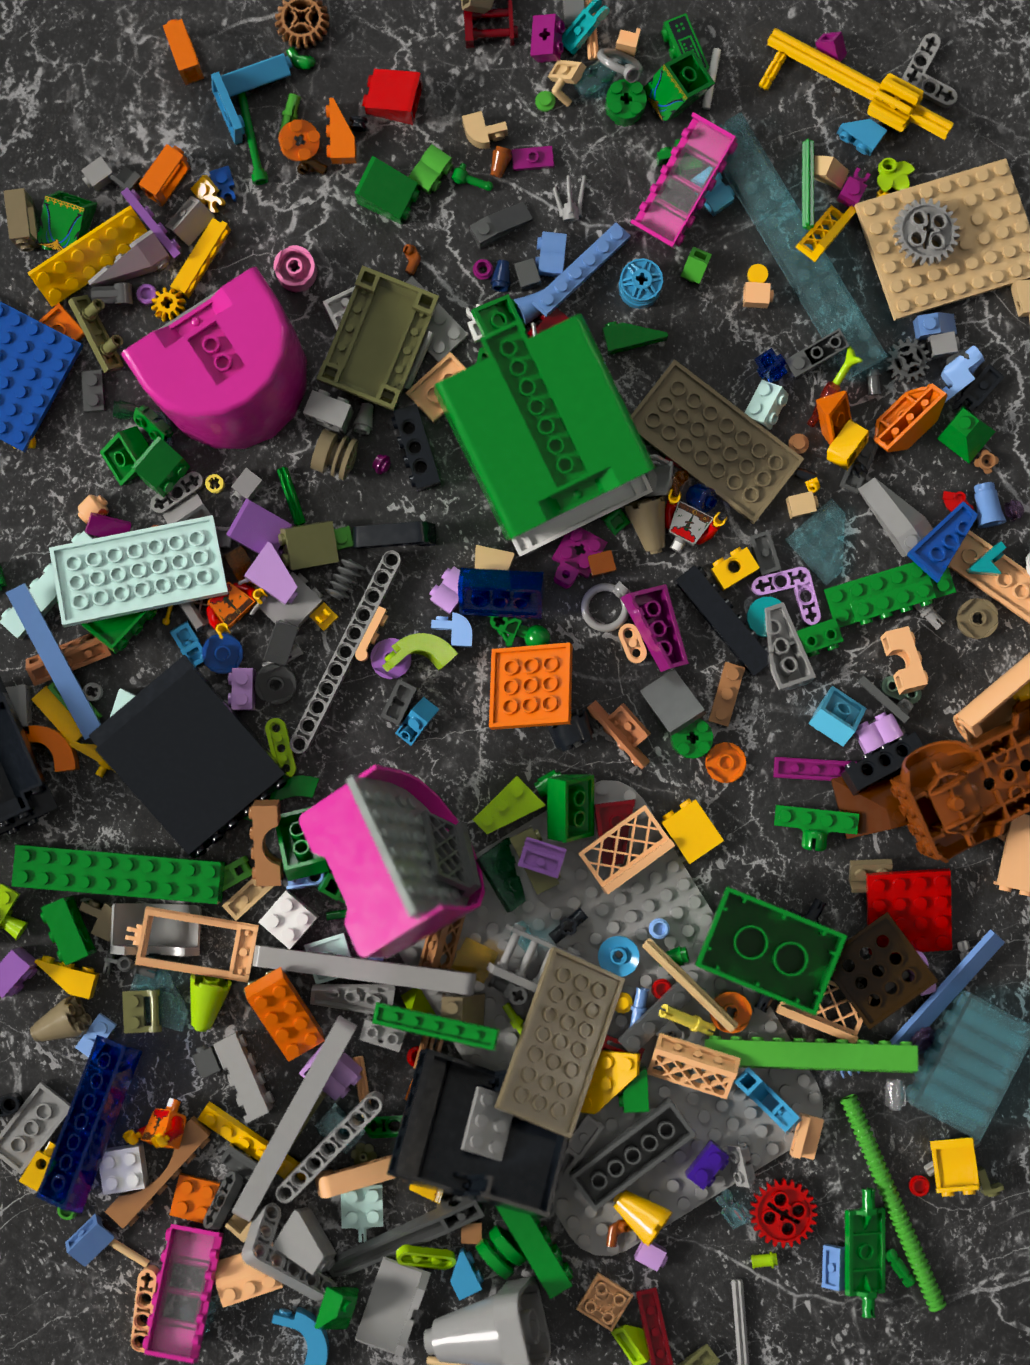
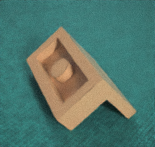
[789,1113,824,1160]

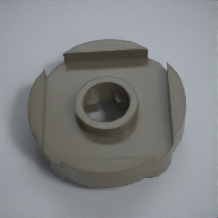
[955,598,998,640]

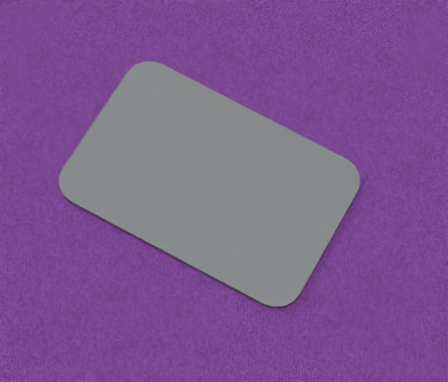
[399,780,823,1256]

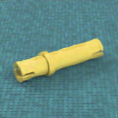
[659,1004,716,1036]

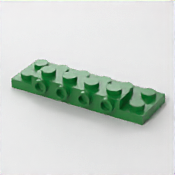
[824,562,956,628]

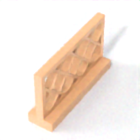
[578,805,675,894]
[775,980,873,1044]
[647,1033,741,1100]

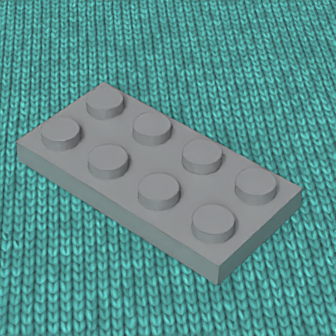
[406,276,468,362]
[0,1081,74,1174]

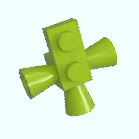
[0,883,28,940]

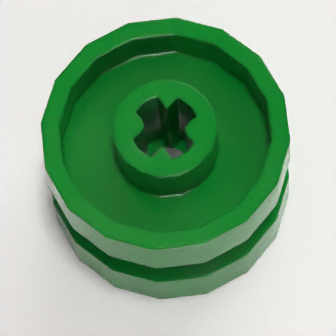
[475,1224,527,1280]

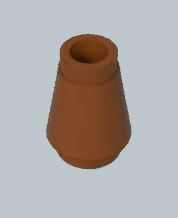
[490,146,512,178]

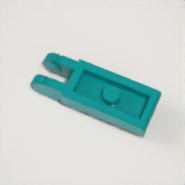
[562,0,610,55]

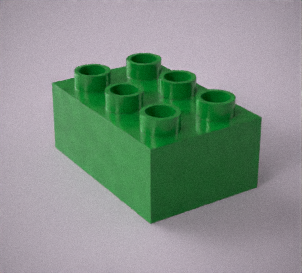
[695,887,847,1016]

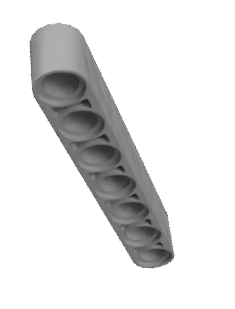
[276,1091,385,1203]

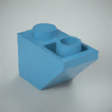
[837,119,887,156]
[395,697,440,746]
[450,1247,484,1301]

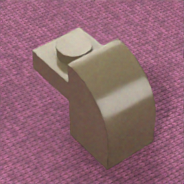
[79,899,113,942]

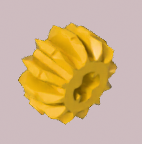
[151,287,186,322]

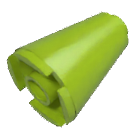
[190,974,232,1032]

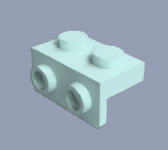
[744,380,789,430]

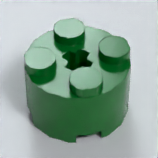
[605,79,647,127]
[670,718,713,759]

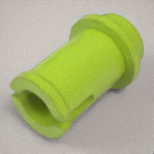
[751,1251,778,1269]

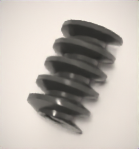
[324,558,366,604]

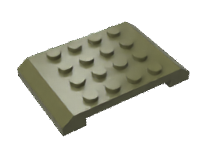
[316,265,439,411]

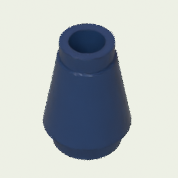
[491,260,511,292]

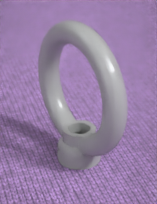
[597,48,643,83]
[581,581,631,632]

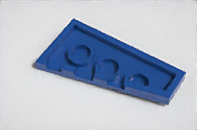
[907,501,978,583]

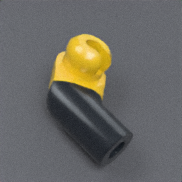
[794,467,820,493]

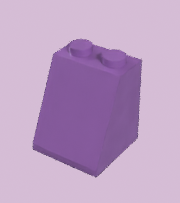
[226,498,293,559]

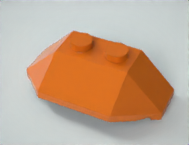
[874,383,948,453]

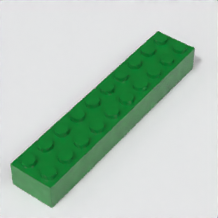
[12,844,226,904]

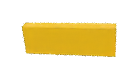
[31,685,83,743]

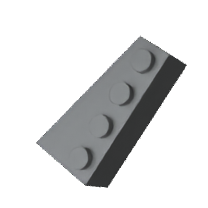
[213,1031,275,1123]

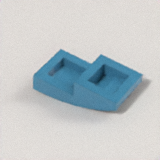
[170,620,203,666]

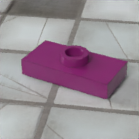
[512,146,554,171]

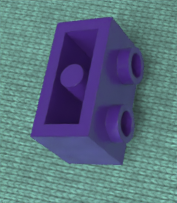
[685,1139,729,1190]

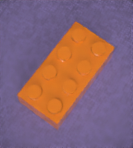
[245,967,325,1062]

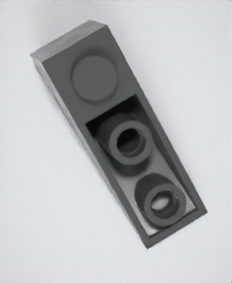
[785,328,849,379]

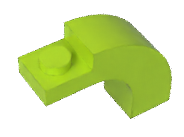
[382,633,458,672]

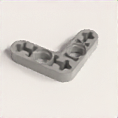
[902,33,957,108]

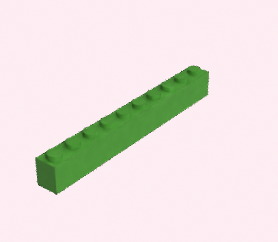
[705,1036,918,1073]

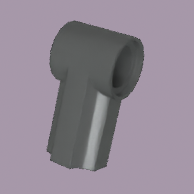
[91,283,133,307]

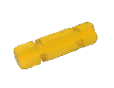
[759,52,786,91]

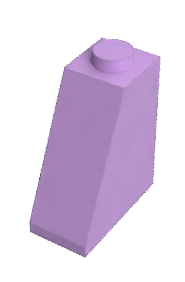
[244,542,298,605]

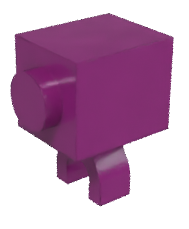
[836,167,871,207]

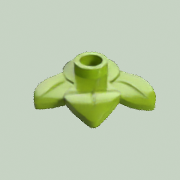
[877,158,915,192]

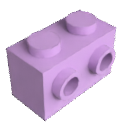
[228,668,256,711]

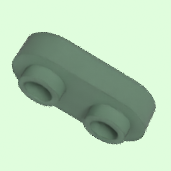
[880,676,922,704]

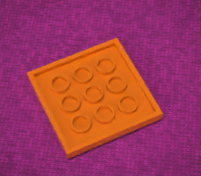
[489,642,573,730]

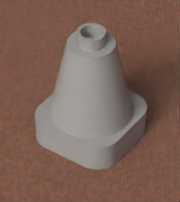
[424,1277,551,1365]

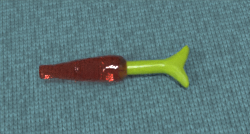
[807,346,863,428]

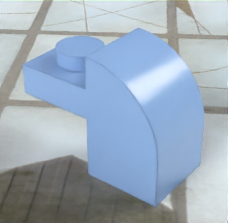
[431,612,473,648]

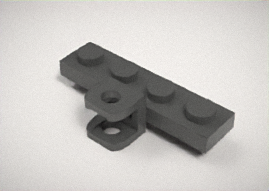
[617,982,693,1053]

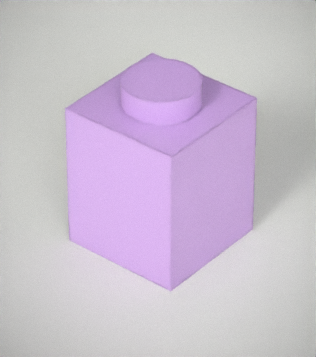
[634,1241,668,1271]

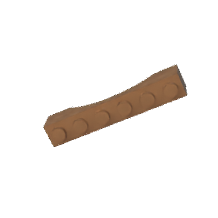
[105,1116,212,1229]

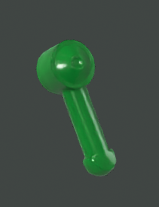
[451,163,493,191]

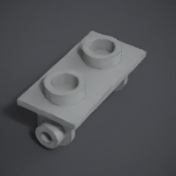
[727,1142,756,1188]

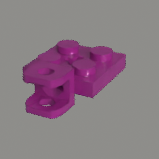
[552,527,608,589]

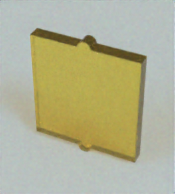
[451,937,499,984]

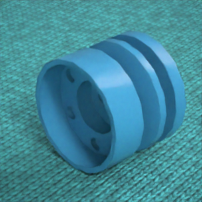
[619,258,663,309]

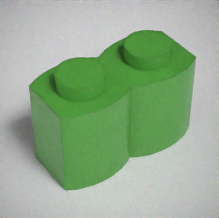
[409,144,453,195]

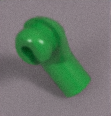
[286,47,315,70]

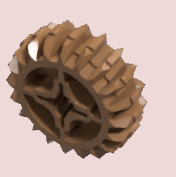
[275,0,330,49]

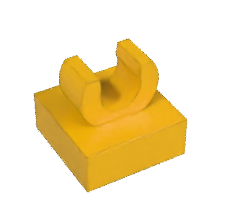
[310,602,339,631]

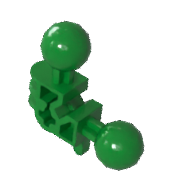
[482,571,551,647]

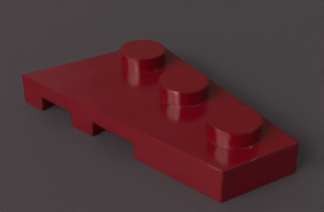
[594,799,636,865]

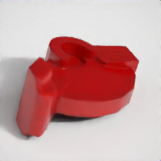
[942,491,974,512]

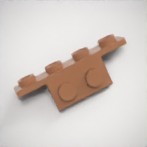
[587,700,651,769]

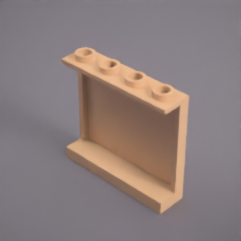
[993,814,1030,896]

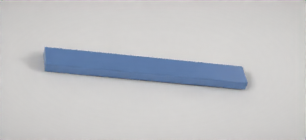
[6,583,101,740]
[890,929,1005,1045]

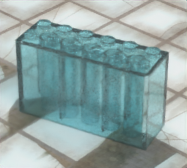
[905,990,1030,1141]

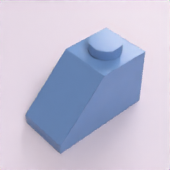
[913,312,957,341]

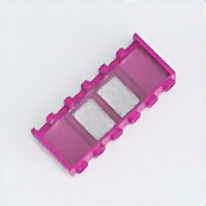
[630,112,738,249]
[143,1224,224,1363]

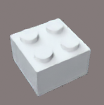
[258,890,319,950]
[97,1143,149,1195]

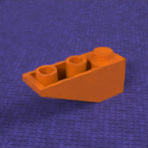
[326,98,357,164]

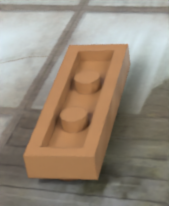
[708,662,745,727]

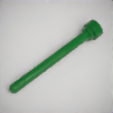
[237,92,269,185]

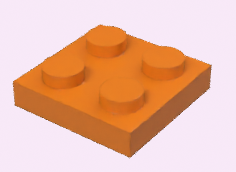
[169,1173,221,1223]

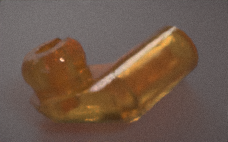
[670,470,689,497]

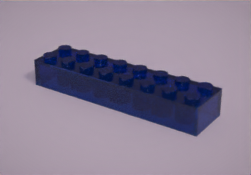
[36,1035,142,1213]

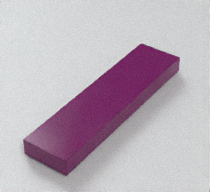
[773,757,857,781]

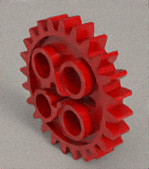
[749,1178,818,1248]

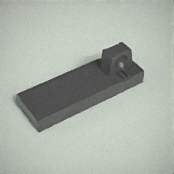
[857,675,914,723]

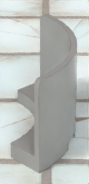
[110,903,201,956]
[355,1257,431,1357]

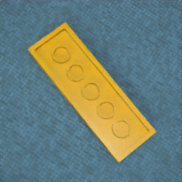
[28,205,147,307]

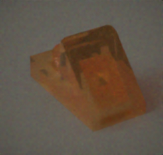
[224,545,255,587]

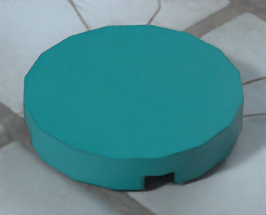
[747,597,782,637]

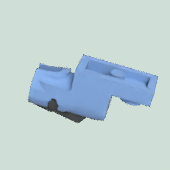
[940,346,985,403]

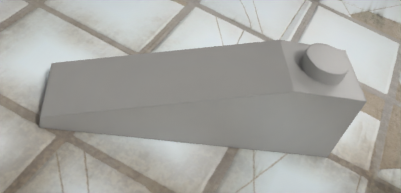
[88,229,172,287]
[858,477,933,557]
[764,602,816,691]

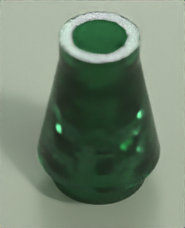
[113,400,141,420]

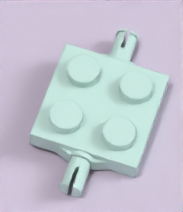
[341,1183,383,1242]

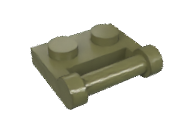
[122,989,162,1033]

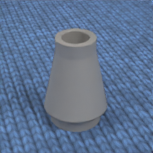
[353,403,374,435]

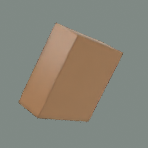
[461,1221,482,1244]

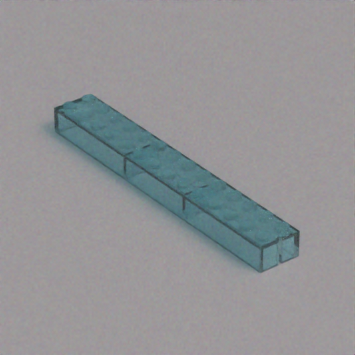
[718,112,888,382]

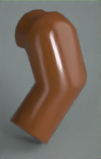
[606,1219,630,1247]

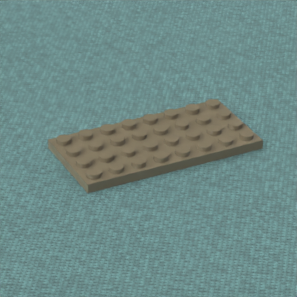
[631,359,804,524]
[495,947,625,1139]

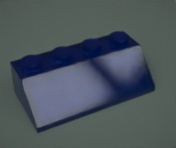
[458,568,544,619]

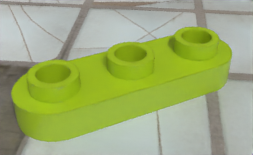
[265,718,297,777]
[396,1244,456,1270]

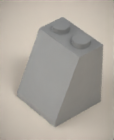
[272,1207,337,1275]

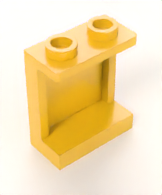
[661,799,724,864]
[930,1137,980,1197]

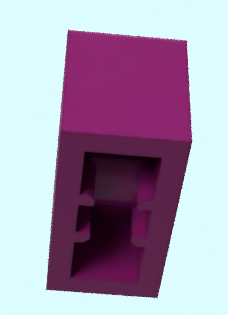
[530,14,565,63]

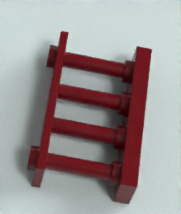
[464,0,518,48]

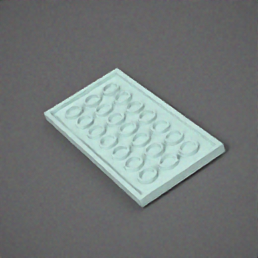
[49,515,229,627]

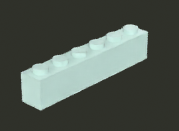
[0,531,93,640]

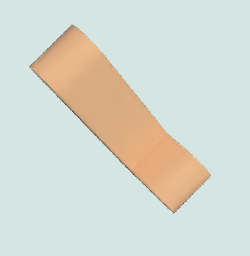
[314,1155,397,1198]
[131,1265,159,1352]

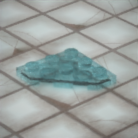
[785,498,846,585]
[130,955,190,1032]

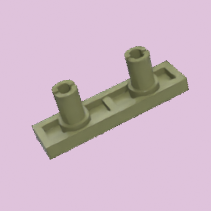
[68,295,124,373]

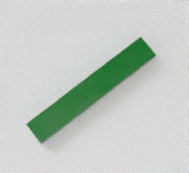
[372,1002,500,1051]

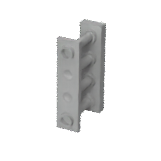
[486,923,585,992]

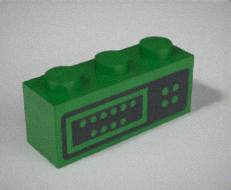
[661,13,710,73]

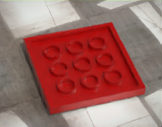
[866,868,952,955]

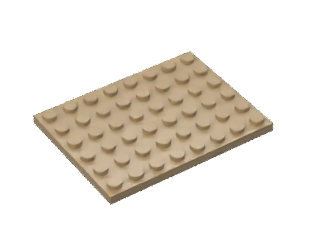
[854,158,1030,321]

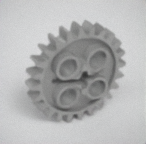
[892,198,960,266]

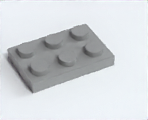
[461,1087,513,1161]

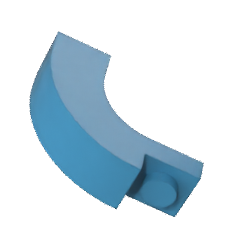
[734,1067,802,1135]
[272,1307,329,1365]

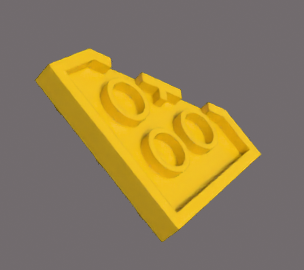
[580,1050,640,1114]

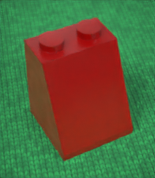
[362,69,423,125]

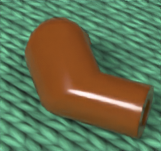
[403,244,421,276]

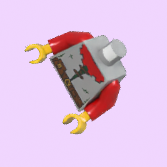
[665,489,727,553]

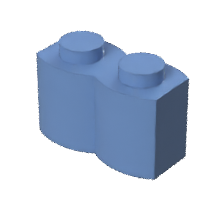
[535,231,567,277]

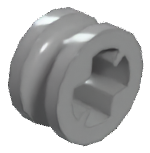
[83,683,103,701]

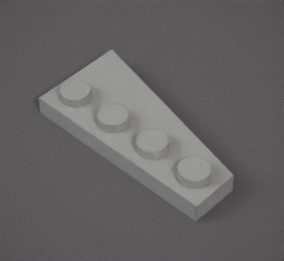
[310,984,396,1015]

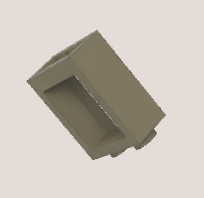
[4,188,39,252]

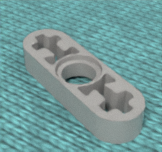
[150,472,204,514]

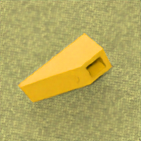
[35,955,100,999]

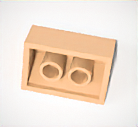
[215,1242,284,1308]

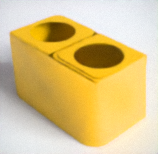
[827,419,869,470]

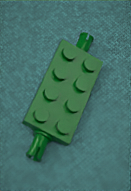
[845,1188,885,1318]

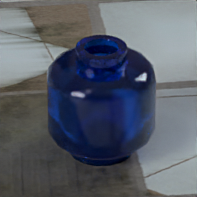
[686,483,717,513]

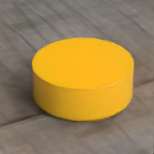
[747,264,768,283]

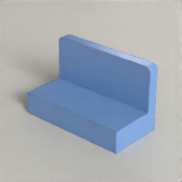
[65,1213,114,1266]
[822,1244,845,1291]

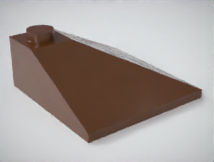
[831,764,909,839]

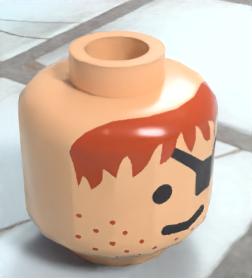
[78,495,109,524]

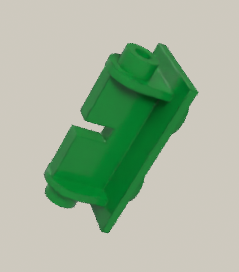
[133,405,174,441]

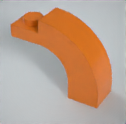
[25,725,80,772]

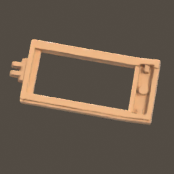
[125,906,259,983]

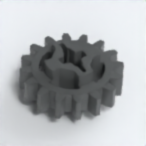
[885,338,931,384]

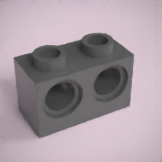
[380,679,418,726]

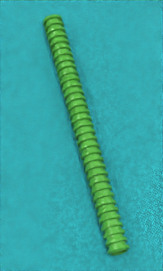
[840,1094,947,1312]

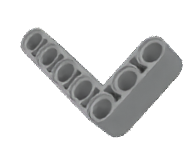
[242,1203,336,1302]

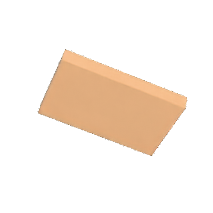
[406,352,466,423]

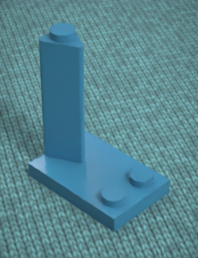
[211,53,292,145]

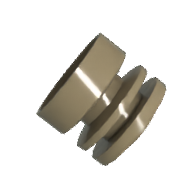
[310,428,359,481]

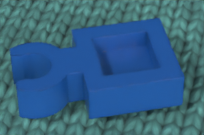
[209,166,237,205]

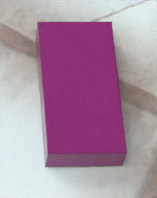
[85,512,131,537]

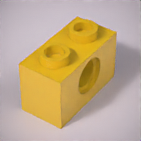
[710,547,760,591]

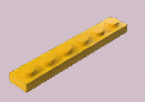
[197,1101,306,1180]

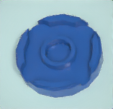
[202,633,243,674]

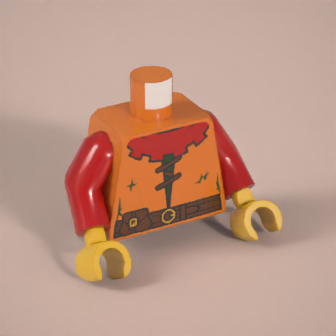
[206,582,268,639]
[123,1098,187,1149]

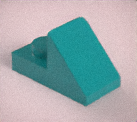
[966,541,1007,576]

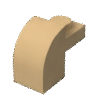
[462,111,508,149]

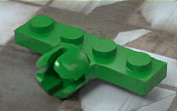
[774,805,859,851]

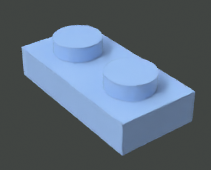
[75,1013,117,1060]

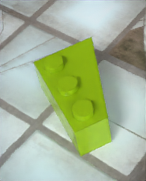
[473,776,546,834]

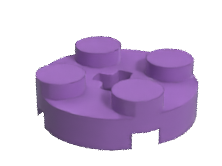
[370,638,412,679]

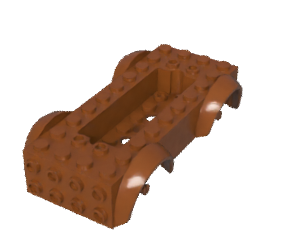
[890,699,1030,863]

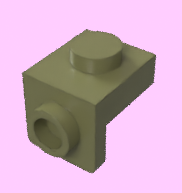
[977,1165,1005,1197]

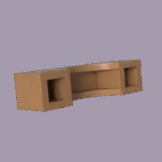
[249,800,284,886]

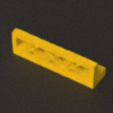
[796,205,856,262]
[170,218,231,299]

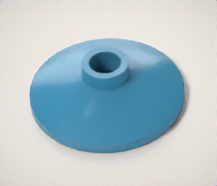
[598,936,640,977]

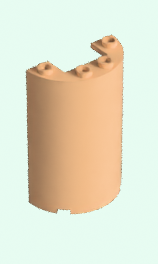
[953,652,1030,742]

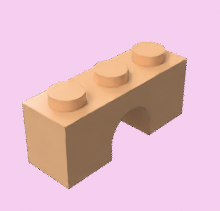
[880,626,928,695]

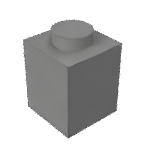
[81,156,116,192]
[926,331,960,359]
[231,468,265,501]

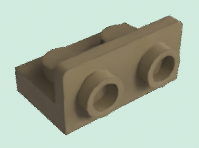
[849,859,893,893]

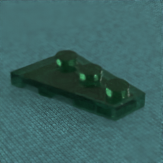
[476,837,526,913]

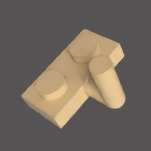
[548,60,586,106]

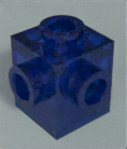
[754,348,788,383]

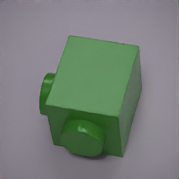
[681,247,712,284]

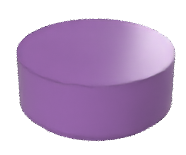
[136,284,158,306]

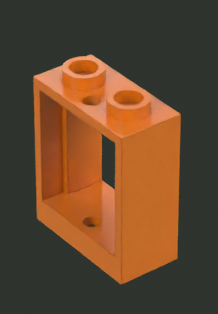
[162,19,204,85]
[139,144,190,207]

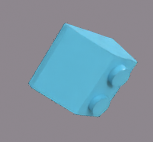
[809,686,867,746]

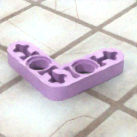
[751,567,821,626]

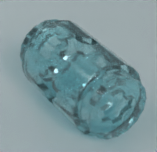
[573,60,617,98]

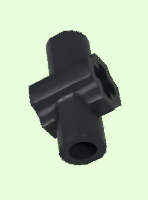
[548,908,588,944]

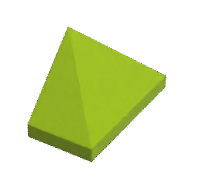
[401,988,436,1015]
[611,1325,649,1365]

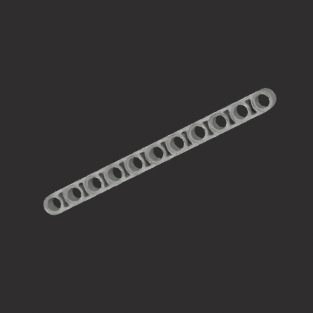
[290,550,402,754]
[252,945,476,995]
[231,1015,358,1222]

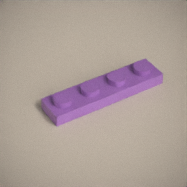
[121,188,181,259]

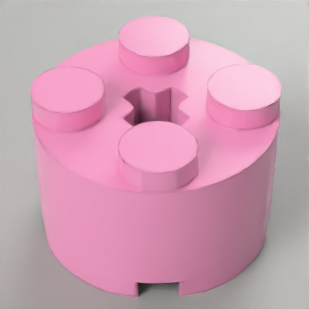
[274,245,317,292]

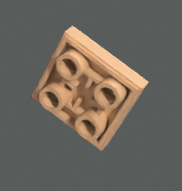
[576,1272,633,1332]

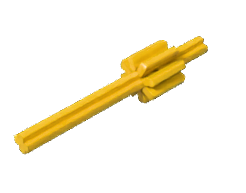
[767,28,954,140]

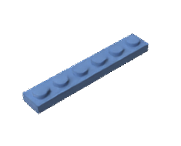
[532,223,631,317]

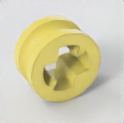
[205,474,225,494]

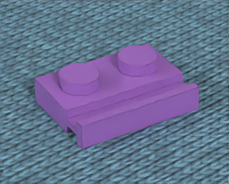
[518,837,567,878]

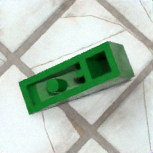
[602,321,668,355]

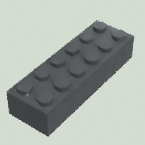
[569,1098,696,1211]

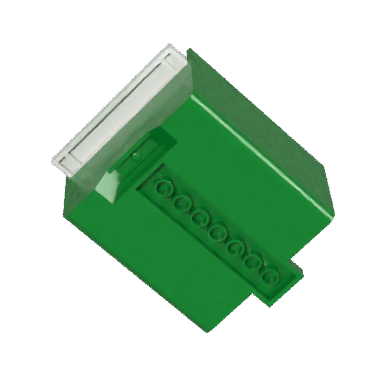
[434,313,655,557]

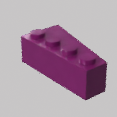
[620,584,689,672]

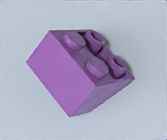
[0,947,38,998]

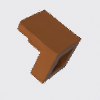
[588,550,616,578]

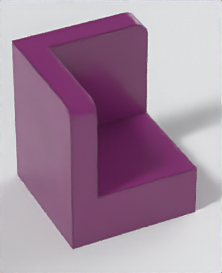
[815,32,847,62]

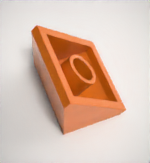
[816,391,852,445]

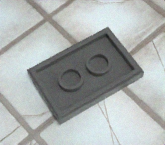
[640,669,706,736]

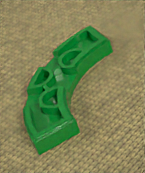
[243,776,319,822]

